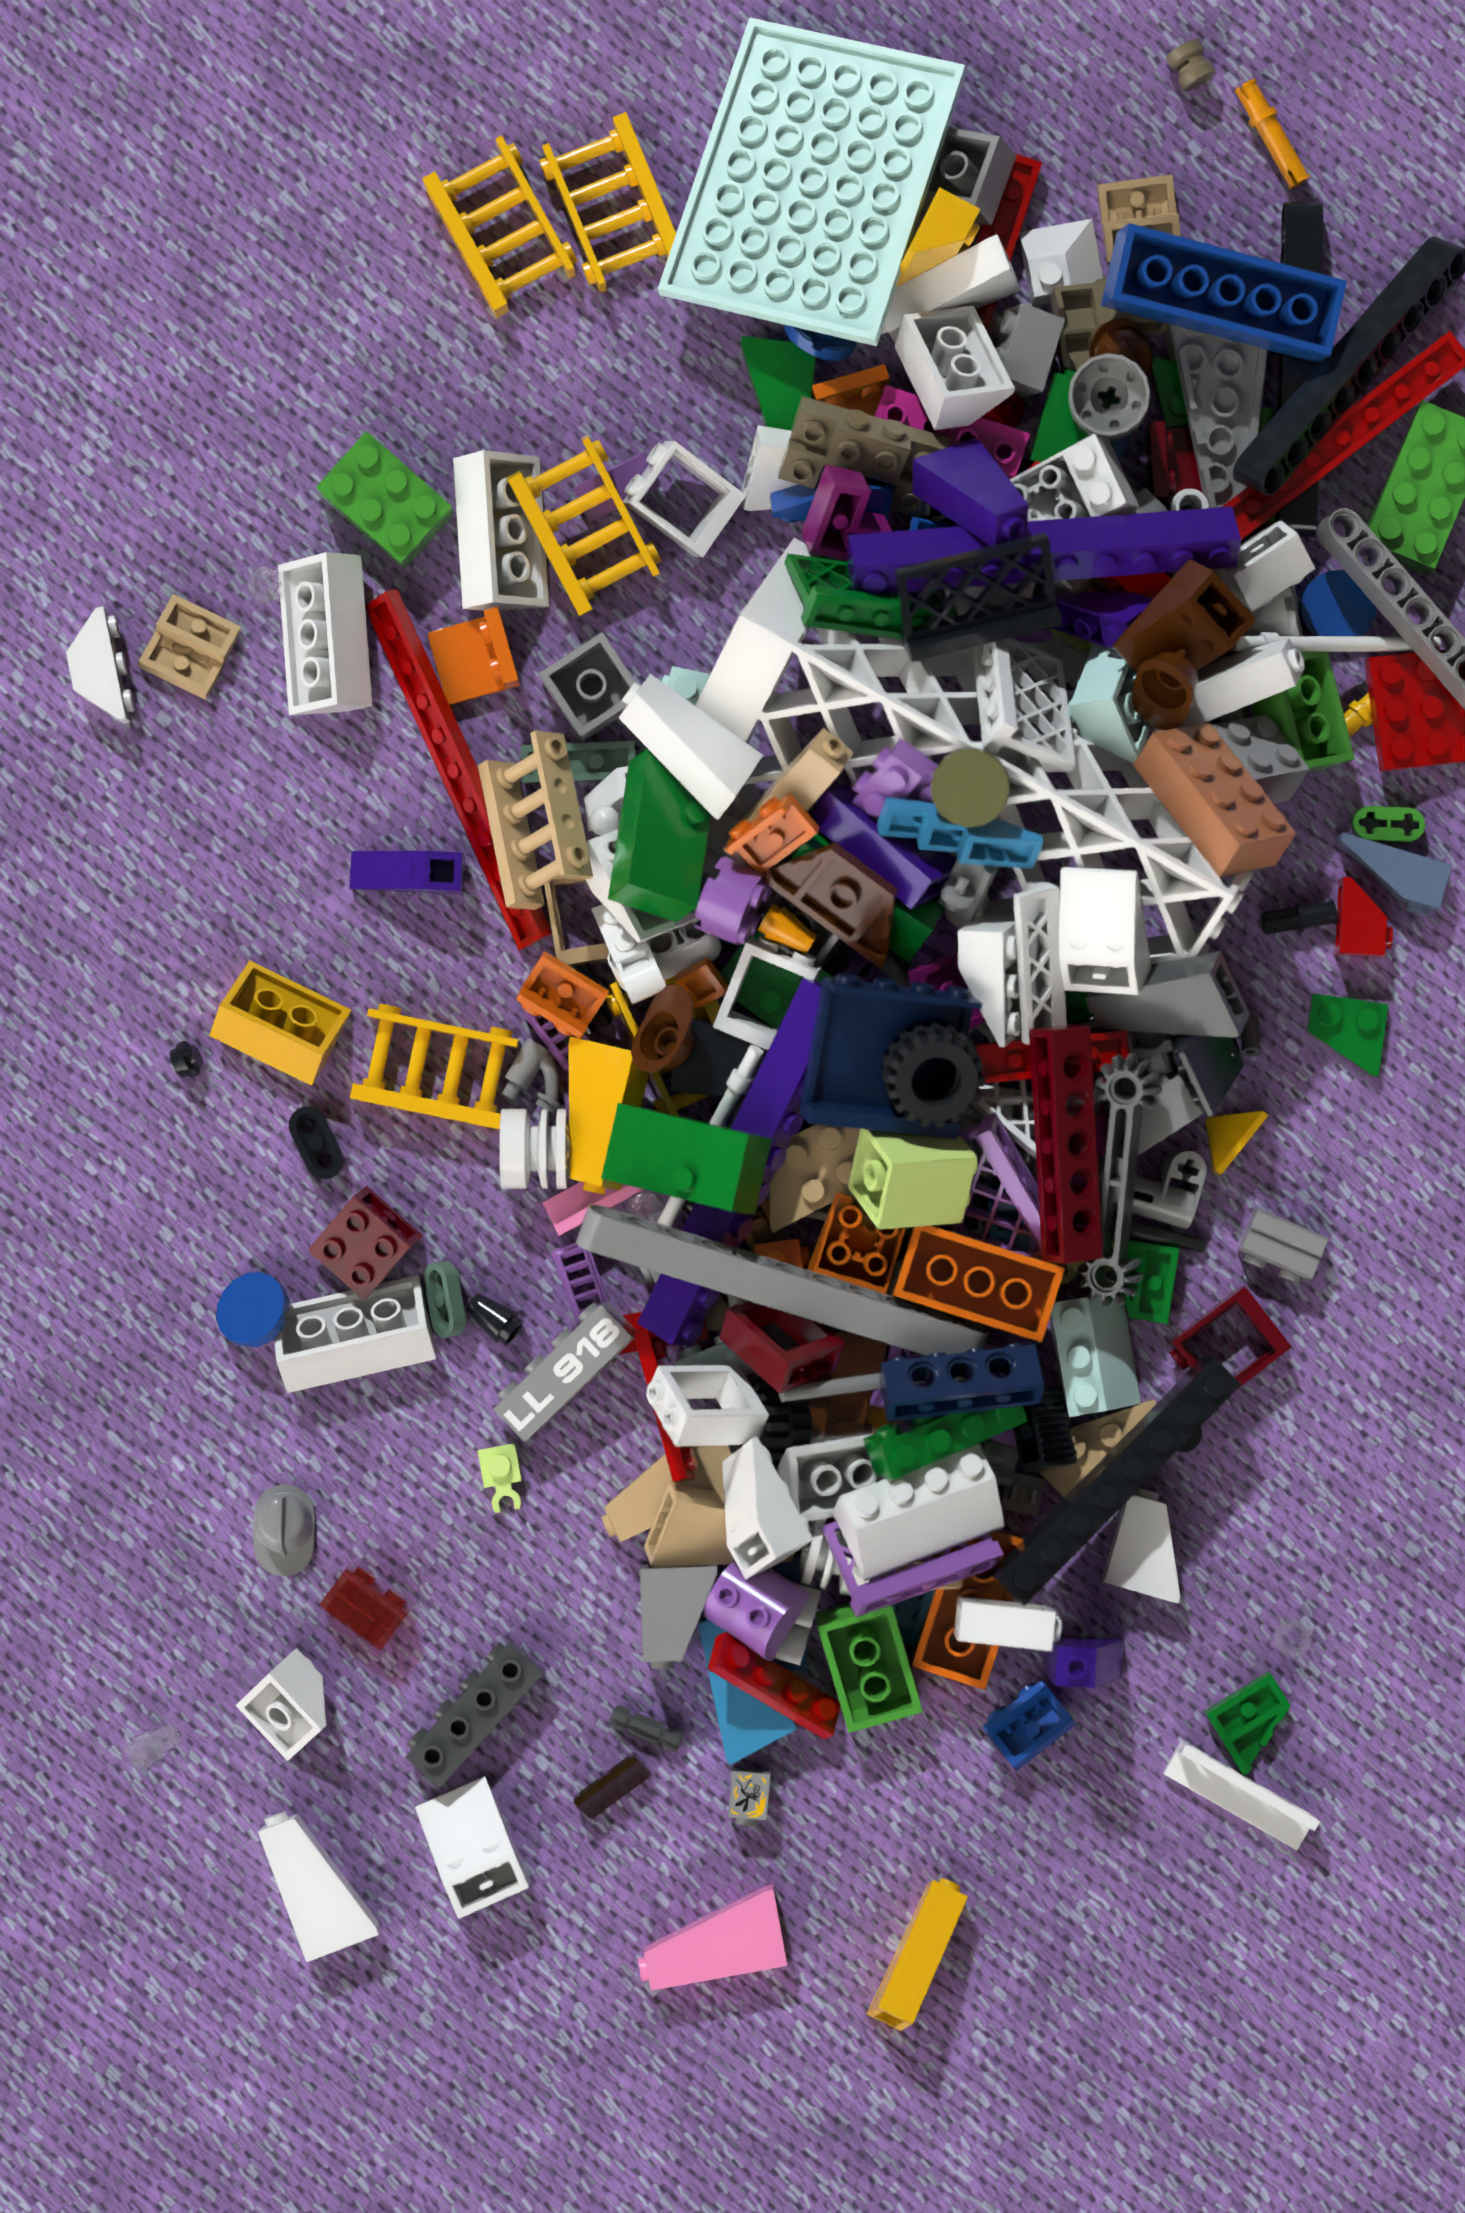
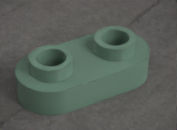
[424,1261,467,1338]

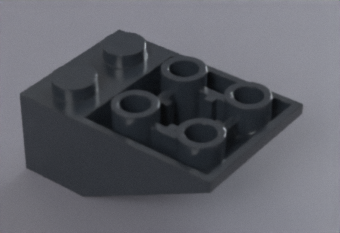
[1169,1034,1244,1117]

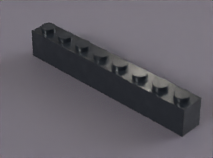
[990,1355,1241,1606]

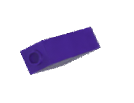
[913,438,1028,546]
[810,784,957,909]
[1045,1635,1124,1688]

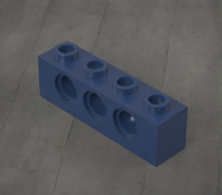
[879,1343,1044,1422]

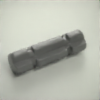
[609,1705,683,1752]

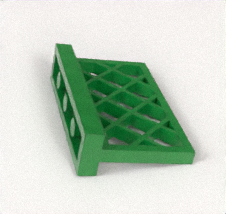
[784,553,958,640]

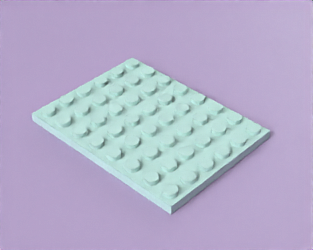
[658,18,967,346]

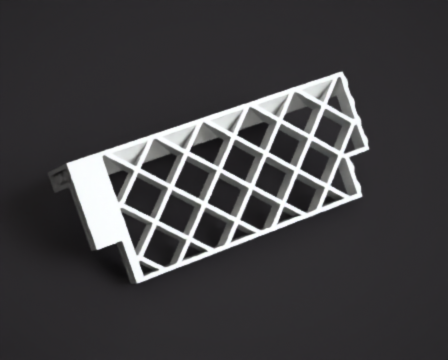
[695,538,1254,1022]

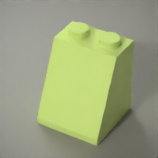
[848,1129,978,1230]

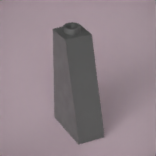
[1086,951,1250,1038]

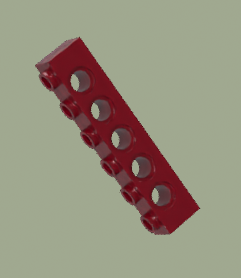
[1029,1025,1104,1264]

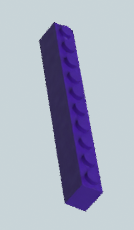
[847,506,1241,594]
[637,978,822,1347]

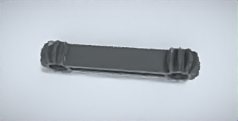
[1076,1053,1163,1306]

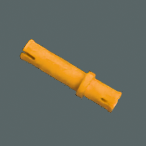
[1234,78,1311,190]

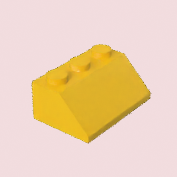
[897,187,980,287]
[209,960,351,1086]

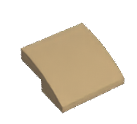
[1096,174,1181,262]
[138,594,241,700]

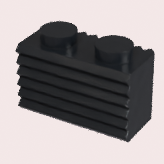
[1013,1389,1077,1473]

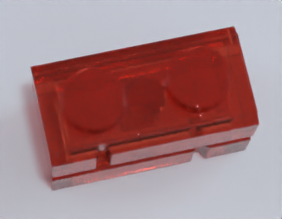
[319,1566,410,1651]

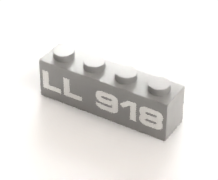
[493,1301,637,1443]

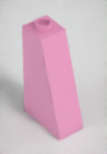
[638,1884,787,1991]

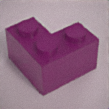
[801,464,892,561]

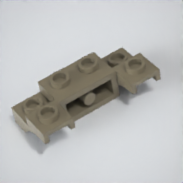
[1050,277,1176,372]
[778,396,949,519]

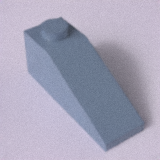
[1336,832,1452,916]

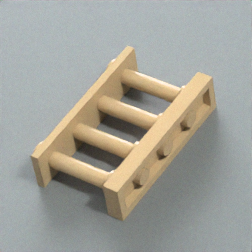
[478,730,594,910]

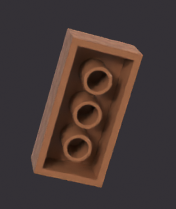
[1133,722,1296,878]

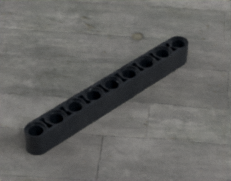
[1276,202,1323,537]
[1233,236,1465,496]

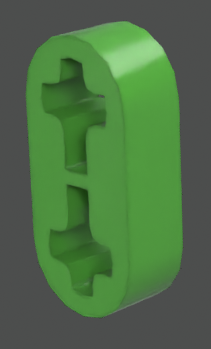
[1351,806,1425,843]

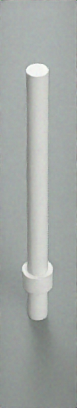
[1231,632,1441,652]
[657,1045,764,1227]

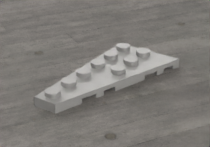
[1169,324,1267,508]

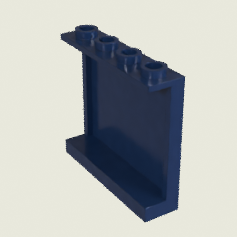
[799,973,983,1139]

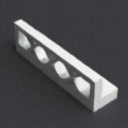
[1013,878,1067,1045]
[1163,1739,1320,1850]

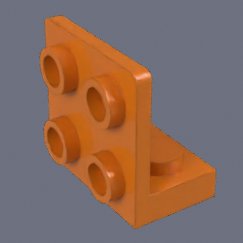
[811,364,890,416]
[428,606,520,705]

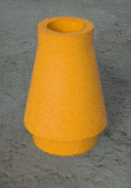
[757,903,817,955]

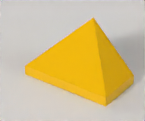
[1205,1111,1269,1176]

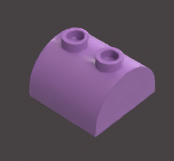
[704,1560,811,1661]

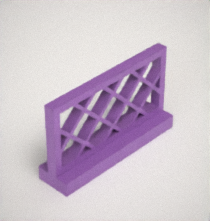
[951,1112,1042,1259]
[822,1521,1004,1617]

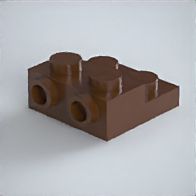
[808,1372,877,1444]

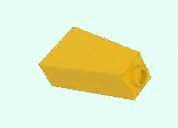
[568,1036,649,1195]
[866,1878,968,2031]

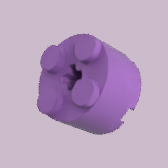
[694,856,774,945]

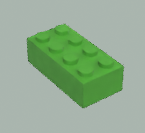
[1367,400,1465,576]

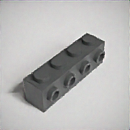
[406,1640,545,1788]

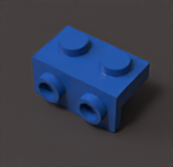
[982,1680,1076,1771]

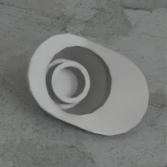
[253,1484,315,1577]

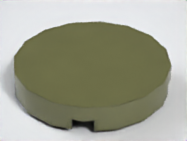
[931,747,1010,828]

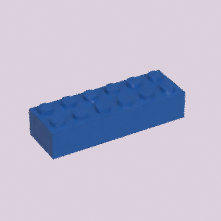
[1101,223,1347,363]

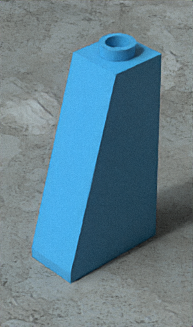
[698,1611,797,1765]

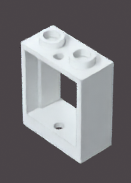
[623,441,746,558]
[713,935,823,1050]
[646,1365,769,1446]
[954,1596,1062,1651]

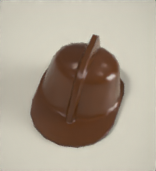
[1089,318,1154,378]
[1132,648,1198,730]
[631,984,695,1073]

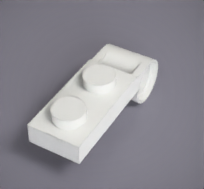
[591,904,666,1004]

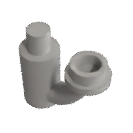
[502,1038,563,1115]

